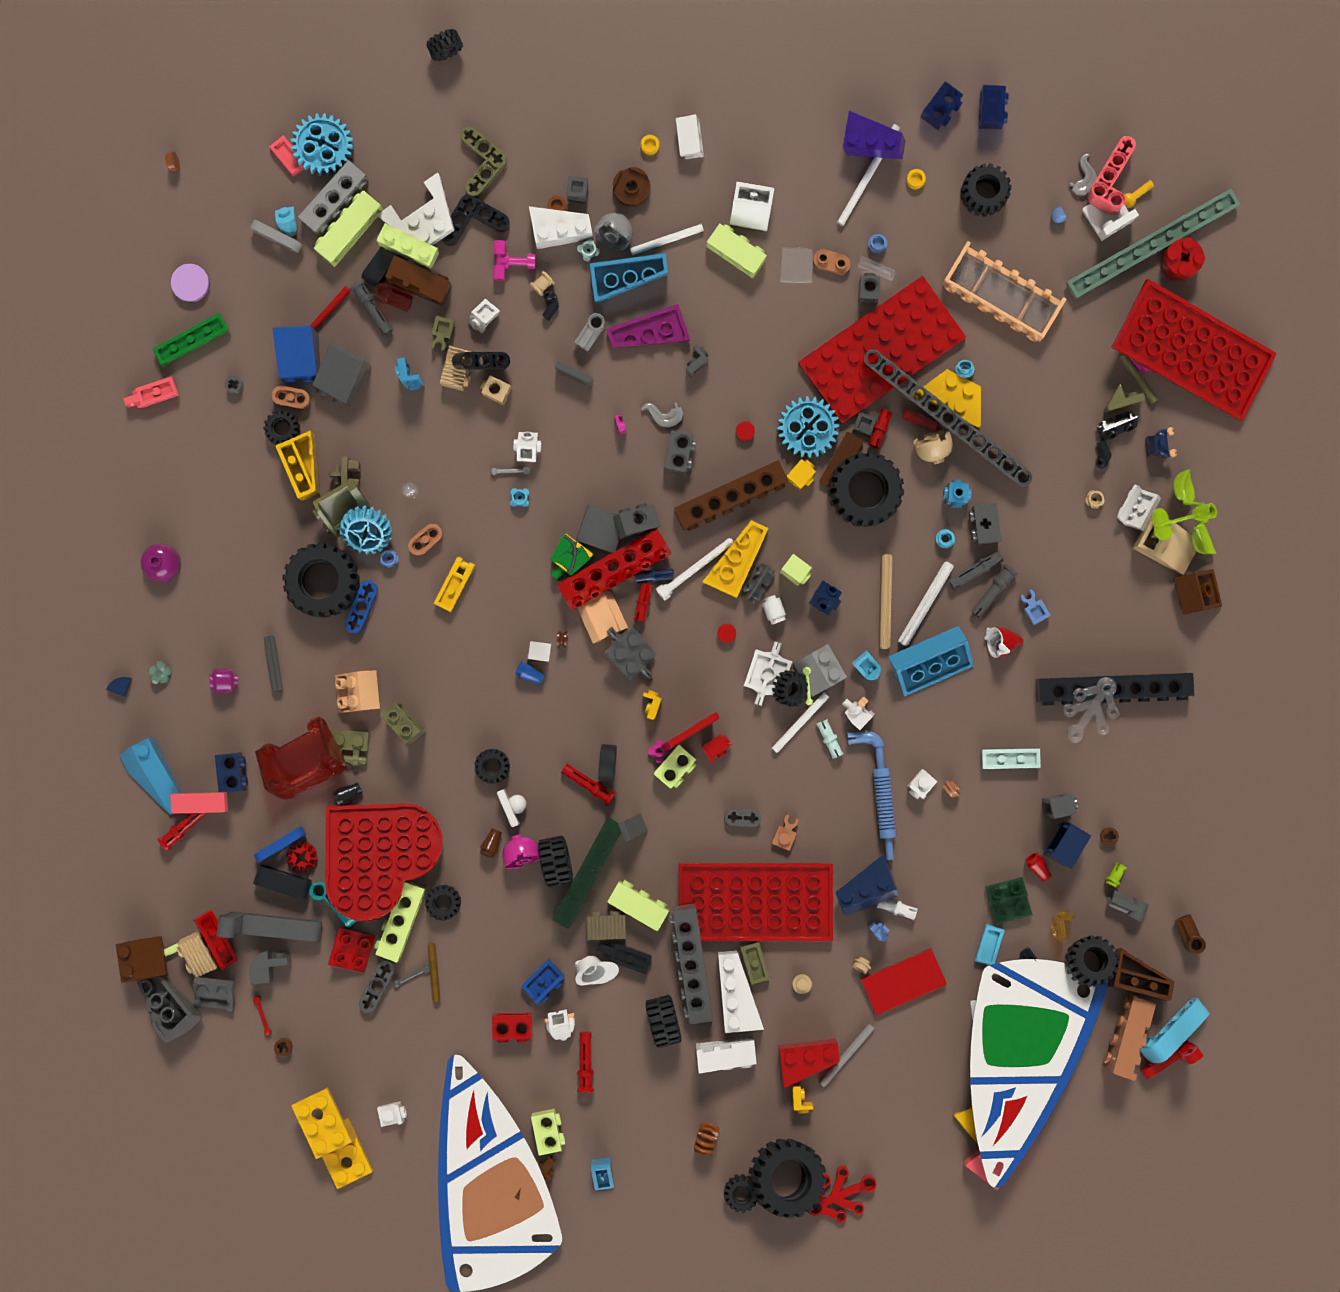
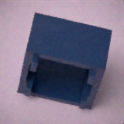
[1044,822,1092,869]

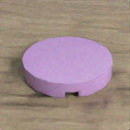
[171,263,210,302]

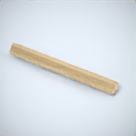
[879,554,893,649]

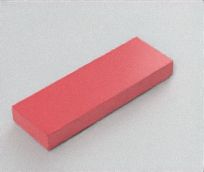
[170,792,228,814]

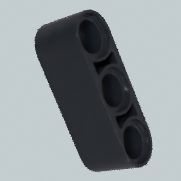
[361,247,402,289]
[452,352,510,370]
[253,865,312,900]

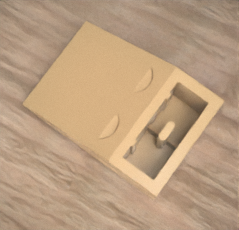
[1133,516,1196,576]

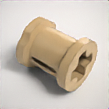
[530,271,555,296]

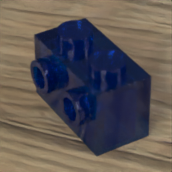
[978,85,1009,130]

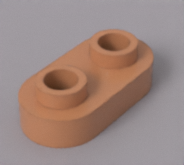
[813,249,851,275]
[272,386,311,409]
[408,524,443,556]

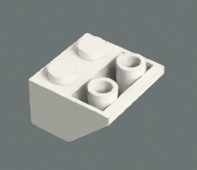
[730,182,774,231]

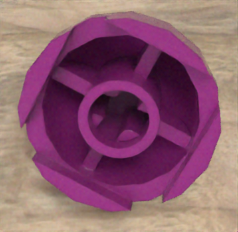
[140,544,181,582]

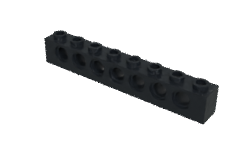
[1035,673,1194,706]

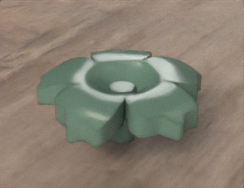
[148,661,172,684]

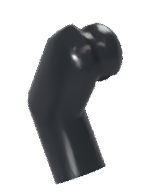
[542,291,559,321]

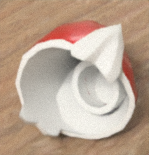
[985,627,1024,658]

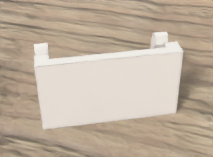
[676,114,704,159]

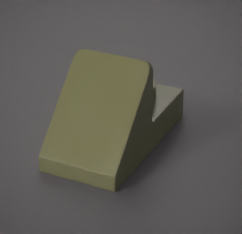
[1103,384,1145,414]

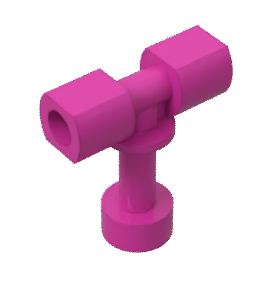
[493,240,536,281]

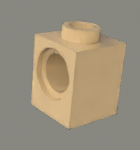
[481,376,512,405]

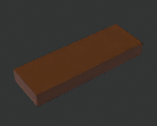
[819,431,864,488]

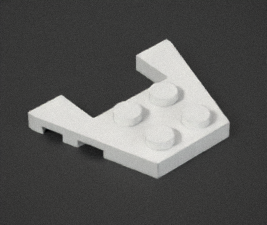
[377,173,454,246]

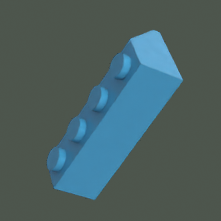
[888,626,974,697]

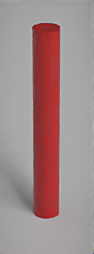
[310,286,351,330]

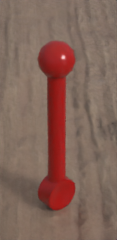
[253,997,272,1036]

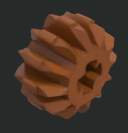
[693,1122,719,1157]

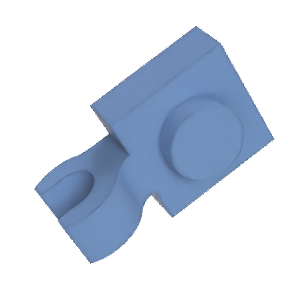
[868,922,890,942]

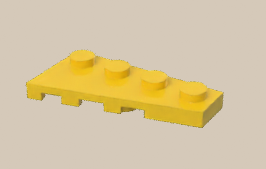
[702,520,769,598]

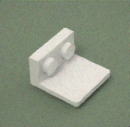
[1082,201,1139,241]

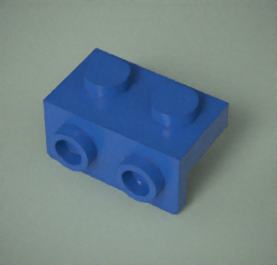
[521,959,565,1004]

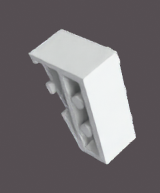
[529,206,593,249]
[696,1037,757,1073]

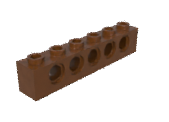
[674,460,788,531]

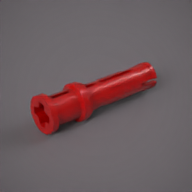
[561,763,617,807]
[157,813,207,852]
[577,1032,594,1093]

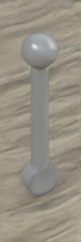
[490,467,530,475]

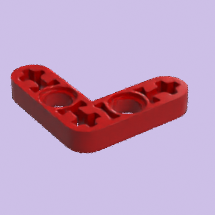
[1140,1040,1204,1079]

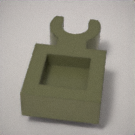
[431,316,455,352]

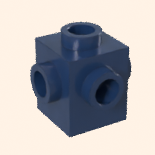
[809,580,842,615]

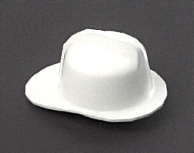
[575,956,619,985]

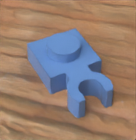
[1019,589,1051,625]

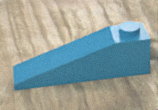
[119,738,182,815]

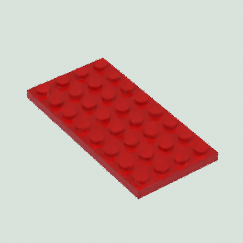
[798,276,966,425]
[1111,279,1277,421]
[679,863,833,941]

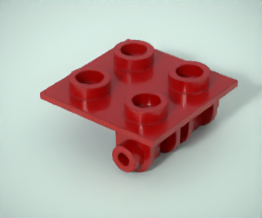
[328,926,375,973]

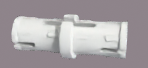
[877,900,918,920]

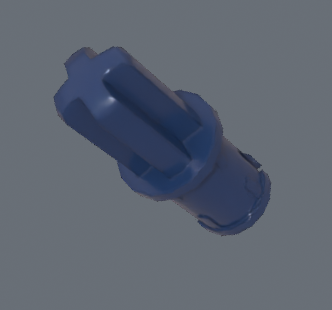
[636,568,674,584]

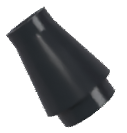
[333,782,363,806]

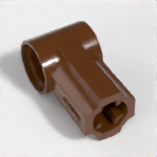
[1174,914,1206,954]

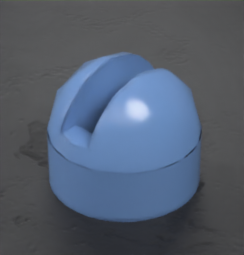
[1051,206,1067,223]

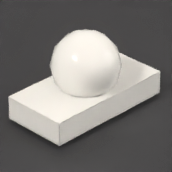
[497,789,527,827]

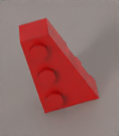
[778,1039,840,1088]

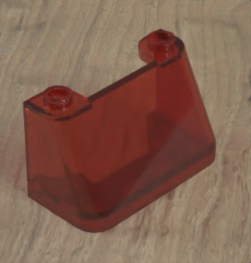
[255,717,347,800]

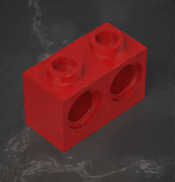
[492,1013,533,1043]

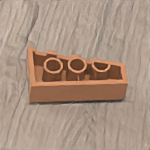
[1103,994,1156,1081]

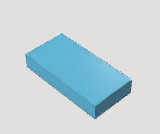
[974,924,1005,965]

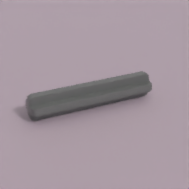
[264,636,283,692]

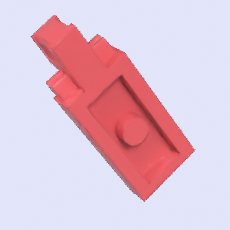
[123,376,179,408]

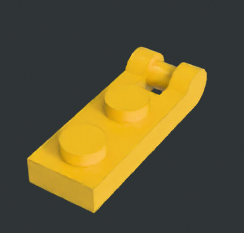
[434,556,476,612]

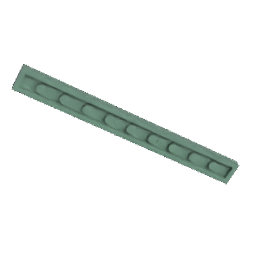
[1066,189,1241,299]

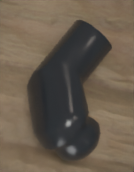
[1095,440,1112,469]

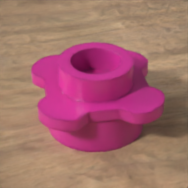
[648,740,671,763]

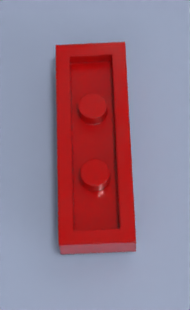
[193,910,238,970]

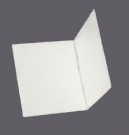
[526,641,551,662]

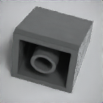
[313,341,371,407]

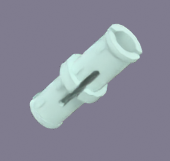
[816,719,844,759]

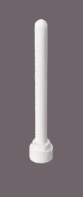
[656,538,733,601]

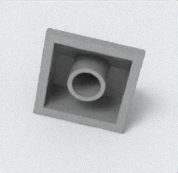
[793,644,847,697]

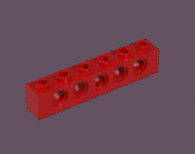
[557,528,671,610]

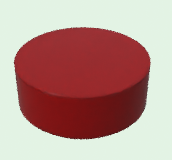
[736,421,755,441]
[717,624,736,643]

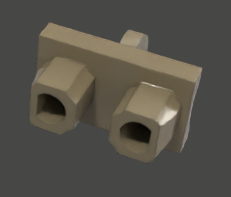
[329,457,361,489]

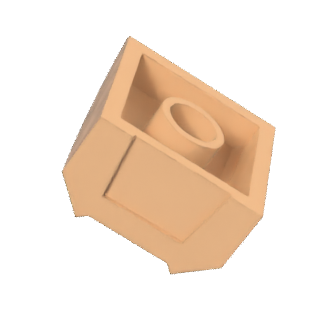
[577,591,628,644]

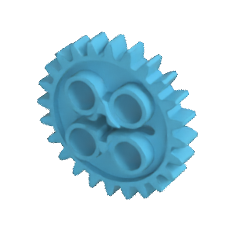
[291,113,354,176]
[777,396,840,459]

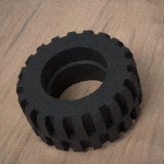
[828,452,904,527]
[282,543,360,618]
[748,1139,827,1219]

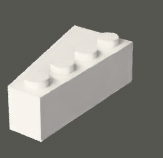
[718,950,764,1033]

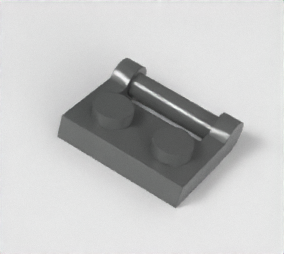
[193,977,235,1012]

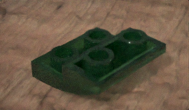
[985,877,1033,926]

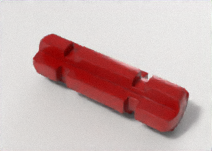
[902,408,939,432]

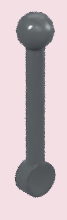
[393,965,430,987]

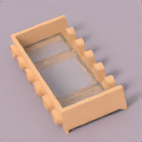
[942,241,1066,342]

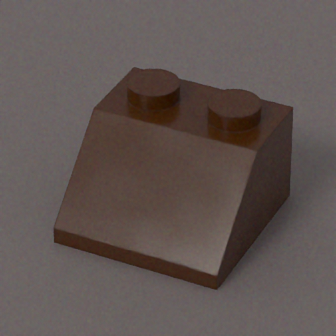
[1175,569,1222,615]
[115,936,168,983]

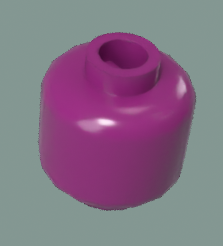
[209,668,238,694]

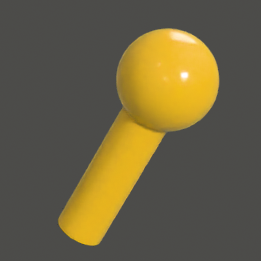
[1124,180,1154,209]

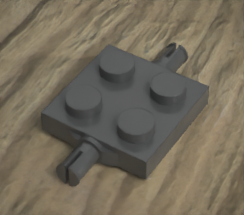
[604,626,656,681]

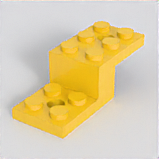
[291,1087,373,1189]

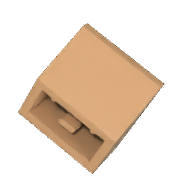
[335,670,380,713]

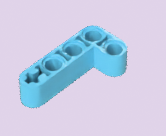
[1140,997,1210,1063]

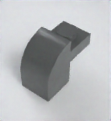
[249,949,292,984]

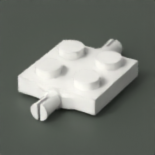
[744,641,792,706]

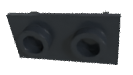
[1097,411,1138,441]

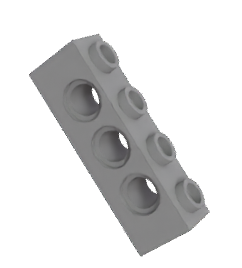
[298,160,369,237]

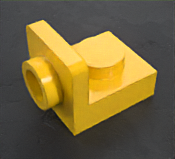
[642,690,662,720]
[792,1083,813,1113]

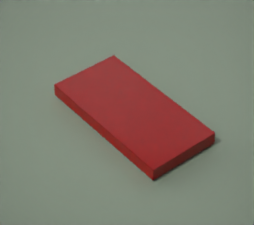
[861,948,947,1015]

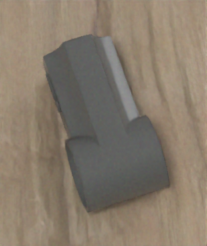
[1107,890,1149,922]

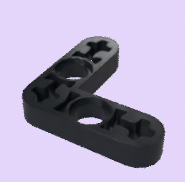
[442,195,510,246]

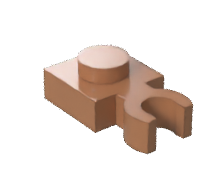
[772,814,799,851]

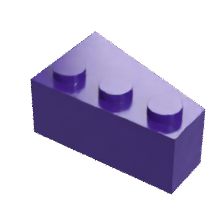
[843,111,906,159]

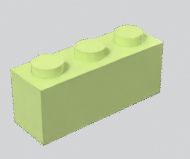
[377,223,439,270]
[706,223,767,278]
[607,880,669,931]

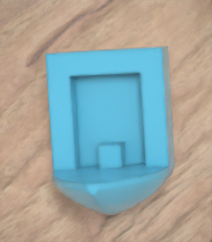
[275,206,297,238]
[852,650,881,680]

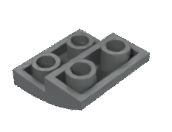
[576,505,620,553]

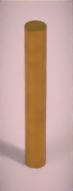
[428,943,440,1002]

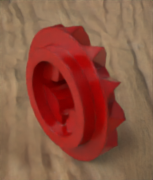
[286,842,317,873]

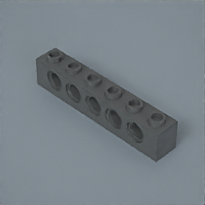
[669,903,713,1024]

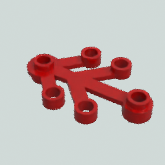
[808,1165,877,1223]

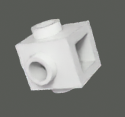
[514,431,541,462]

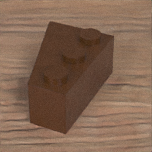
[385,255,452,306]
[1108,948,1175,1001]

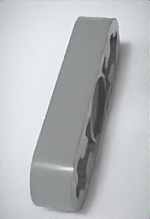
[250,220,303,254]

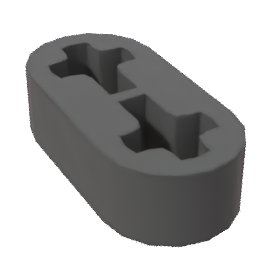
[725,808,761,827]

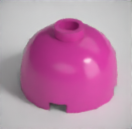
[502,835,540,869]

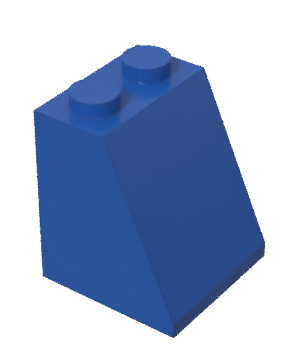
[273,326,320,384]

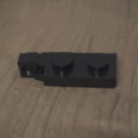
[597,941,652,974]

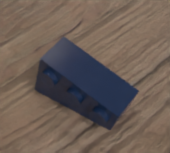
[835,854,900,916]

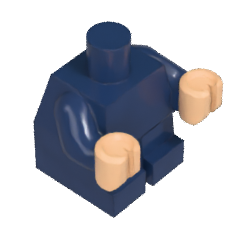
[1145,427,1177,458]

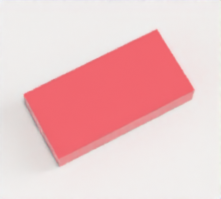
[269,135,304,177]

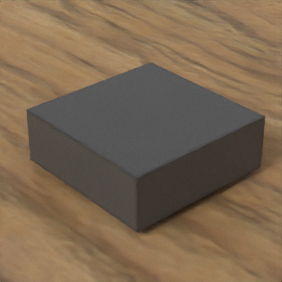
[852,412,877,437]

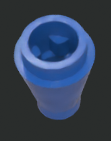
[515,661,545,685]

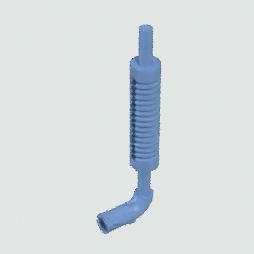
[847,730,897,860]

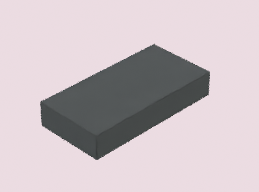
[555,361,593,387]
[618,813,648,842]

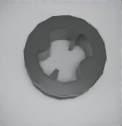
[225,376,244,394]

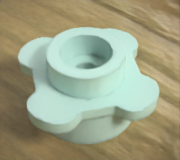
[577,239,600,262]

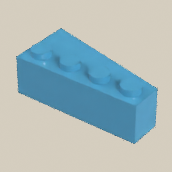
[590,253,668,304]

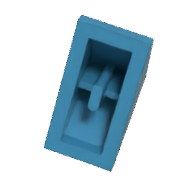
[591,1157,614,1190]

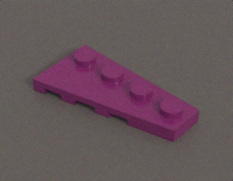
[606,304,690,348]

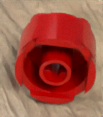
[1161,238,1205,281]

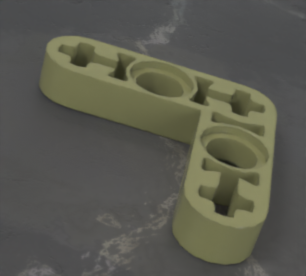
[460,126,507,198]

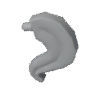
[1069,154,1097,196]
[641,403,684,428]

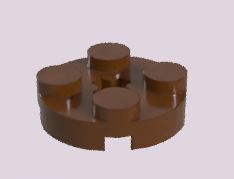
[613,167,651,207]

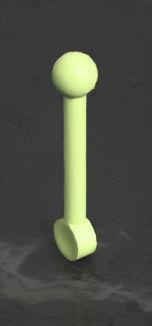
[803,667,813,706]

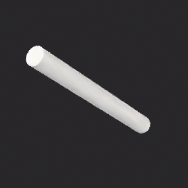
[630,224,704,255]
[772,692,829,753]

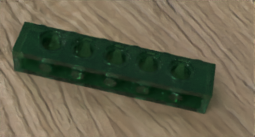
[552,816,621,929]

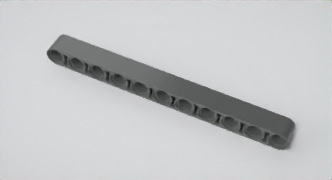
[864,349,1032,486]

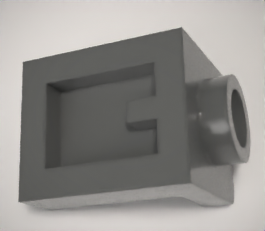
[686,345,709,377]

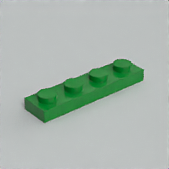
[152,312,230,366]

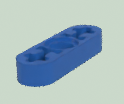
[345,580,378,634]
[254,826,307,863]

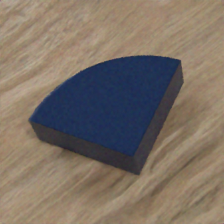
[106,677,132,696]

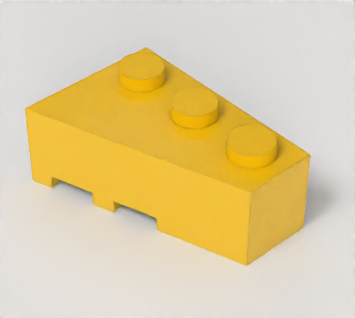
[275,430,320,501]

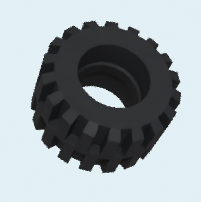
[960,163,1012,217]
[538,835,573,888]
[1065,935,1119,987]
[645,995,682,1048]

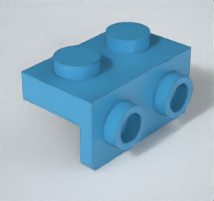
[395,357,424,390]

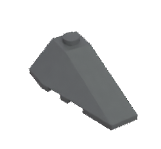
[137,975,203,1043]

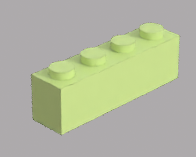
[314,191,383,267]

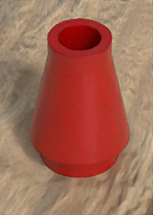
[1025,853,1052,882]

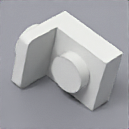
[468,299,500,333]
[907,769,937,799]
[377,1101,407,1127]

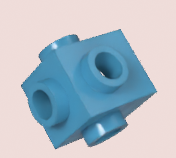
[943,480,972,508]

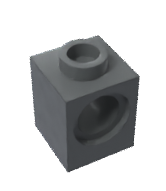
[567,176,589,203]
[858,273,880,303]

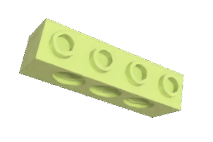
[374,881,427,962]

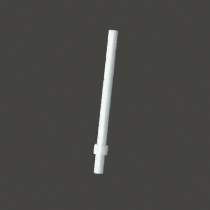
[837,124,900,226]

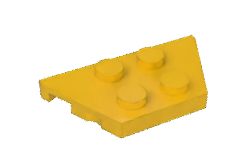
[913,369,981,429]

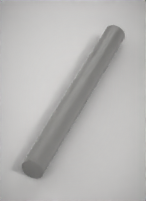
[819,1024,875,1087]

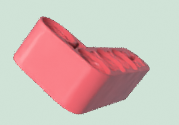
[1087,136,1136,215]

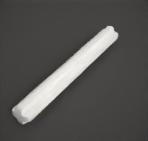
[898,562,954,646]

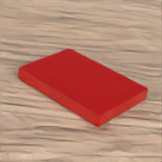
[661,712,720,751]

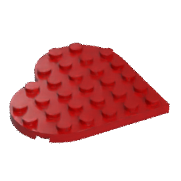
[325,803,443,921]

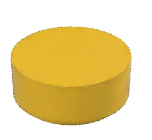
[641,135,659,155]
[906,169,926,189]

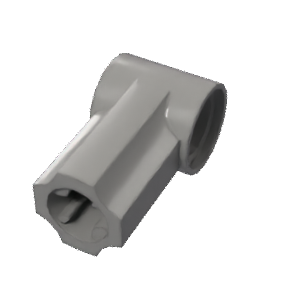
[574,313,605,352]

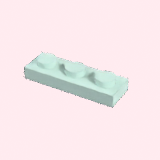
[981,749,1041,769]

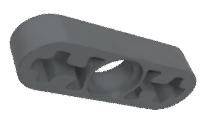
[359,959,396,1013]

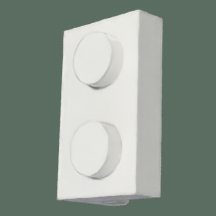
[1117,485,1161,531]

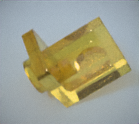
[1051,911,1075,941]

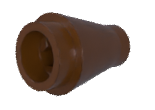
[479,828,502,859]

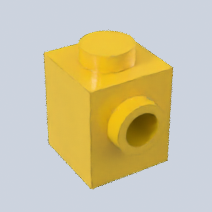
[786,459,816,491]

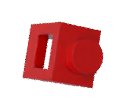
[701,734,732,763]

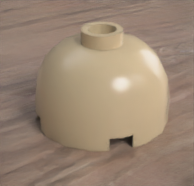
[913,430,953,464]

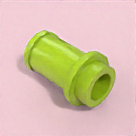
[1106,862,1127,888]

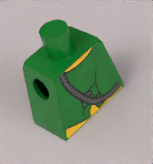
[550,533,595,581]

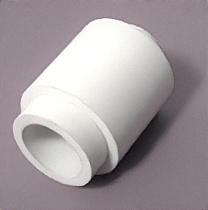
[762,595,786,625]

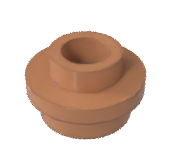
[943,780,960,798]

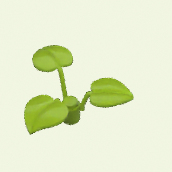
[1152,470,1217,554]

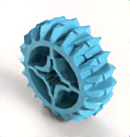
[339,505,392,555]

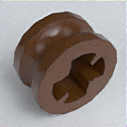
[557,630,568,648]
[1100,827,1119,845]
[274,1038,293,1056]

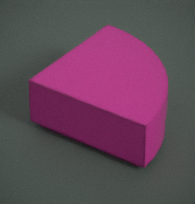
[614,414,627,434]

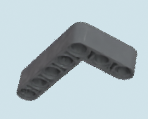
[217,912,322,942]

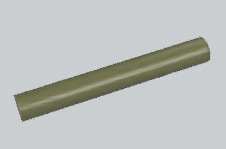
[1119,355,1158,405]

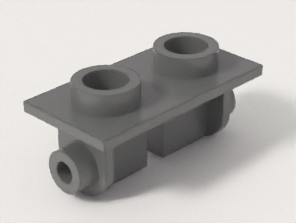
[741,563,775,603]

